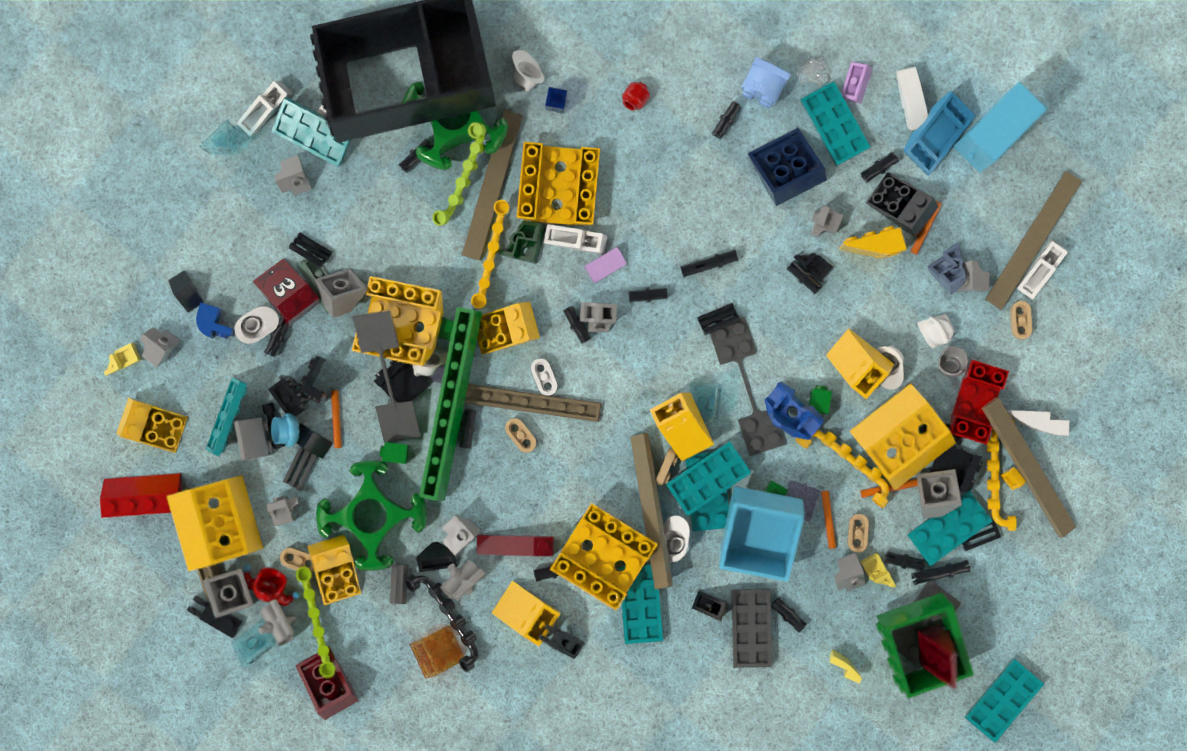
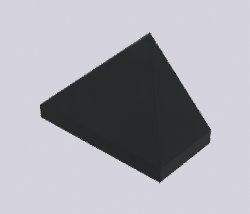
[416,542,457,572]

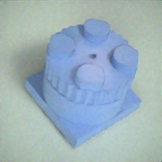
[741,57,790,108]

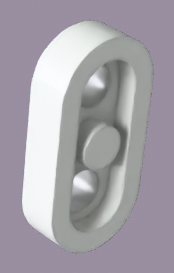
[531,358,557,396]

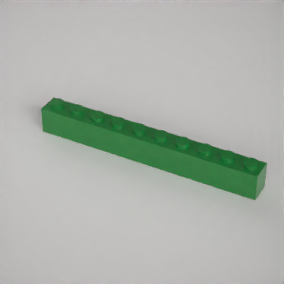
[419,307,483,501]

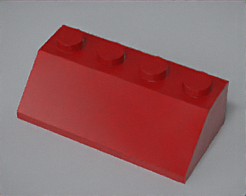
[100,473,182,518]

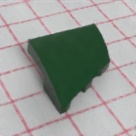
[498,220,546,264]

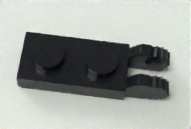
[187,596,243,638]
[538,624,585,659]

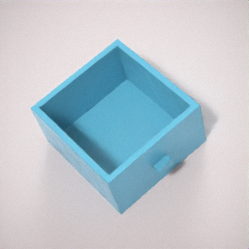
[953,82,1047,173]
[719,486,804,582]

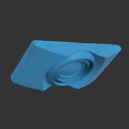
[903,91,975,176]

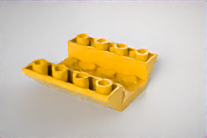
[516,142,600,226]
[351,276,444,367]
[849,383,956,490]
[167,475,264,571]
[550,503,658,611]

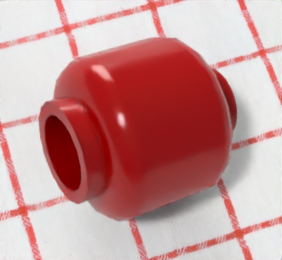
[622,82,650,111]

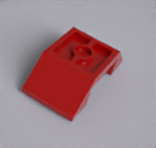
[949,360,1009,445]

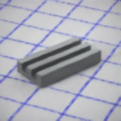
[283,447,317,490]

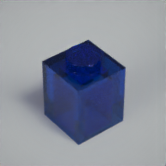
[545,87,568,114]

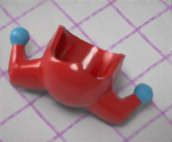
[243,564,300,606]

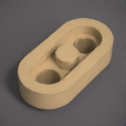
[1010,301,1032,340]
[505,418,536,453]
[656,448,678,486]
[847,514,869,553]
[280,547,314,573]

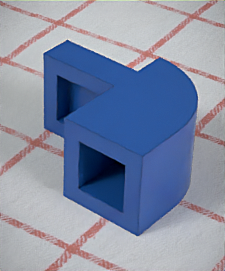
[196,303,235,339]

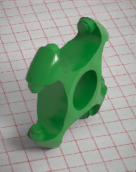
[402,78,508,171]
[316,460,427,571]

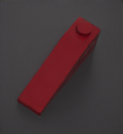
[477,535,554,556]

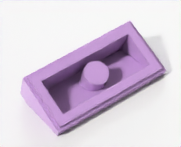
[841,62,872,104]
[585,247,627,283]

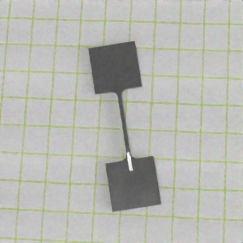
[352,310,421,442]
[710,317,786,456]

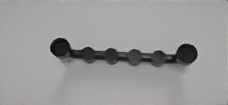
[404,575,478,673]

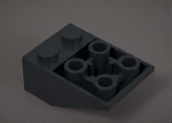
[866,172,939,238]

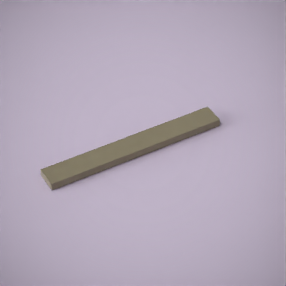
[462,110,523,261]
[985,171,1082,310]
[464,384,601,422]
[982,397,1076,538]
[630,433,673,589]

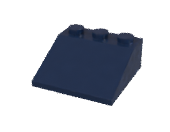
[747,128,827,206]

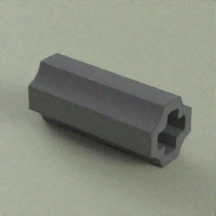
[390,564,408,604]

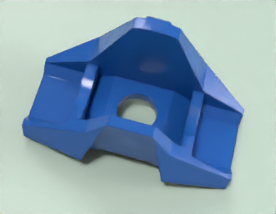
[764,382,824,440]

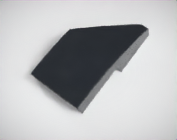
[794,253,834,282]

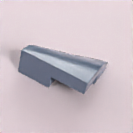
[927,243,966,295]

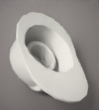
[512,50,545,92]
[235,306,279,344]
[917,314,955,348]
[412,346,448,376]
[876,346,904,390]
[663,516,690,562]

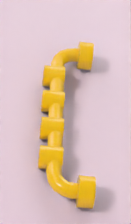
[471,200,509,309]
[986,419,1016,531]
[795,430,889,508]

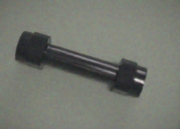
[262,402,285,450]

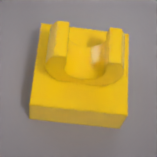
[1000,467,1026,490]

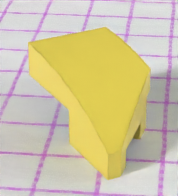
[104,343,141,376]
[860,553,896,588]
[829,649,862,684]

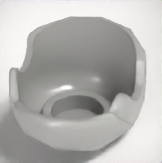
[938,346,968,377]

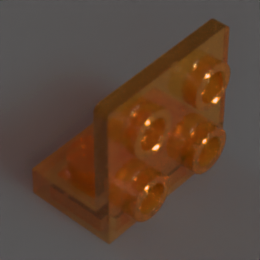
[409,625,464,679]

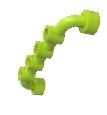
[432,123,486,226]
[296,567,335,678]

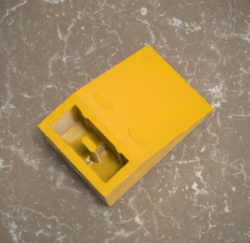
[839,226,907,259]
[477,302,540,355]
[826,328,894,399]
[650,393,714,461]
[116,397,188,453]
[307,535,361,605]
[492,580,561,646]

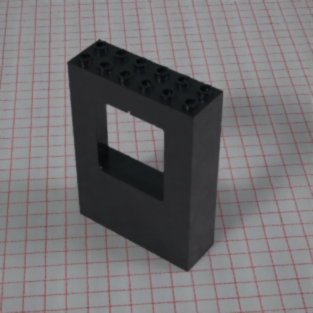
[310,0,496,143]

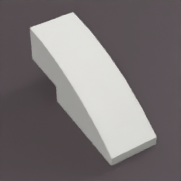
[896,67,928,131]
[237,80,293,137]
[544,224,608,255]
[1017,239,1068,299]
[1007,410,1069,436]

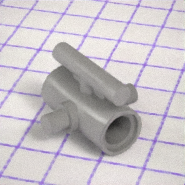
[440,560,485,601]
[258,599,296,646]

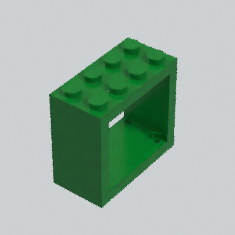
[875,592,974,699]

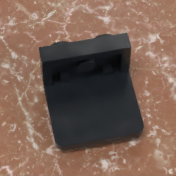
[299,356,329,404]
[374,360,429,402]
[268,375,310,417]
[929,446,983,492]

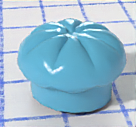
[271,413,300,447]

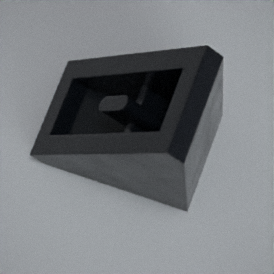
[168,270,205,313]
[297,422,333,459]
[692,590,728,621]

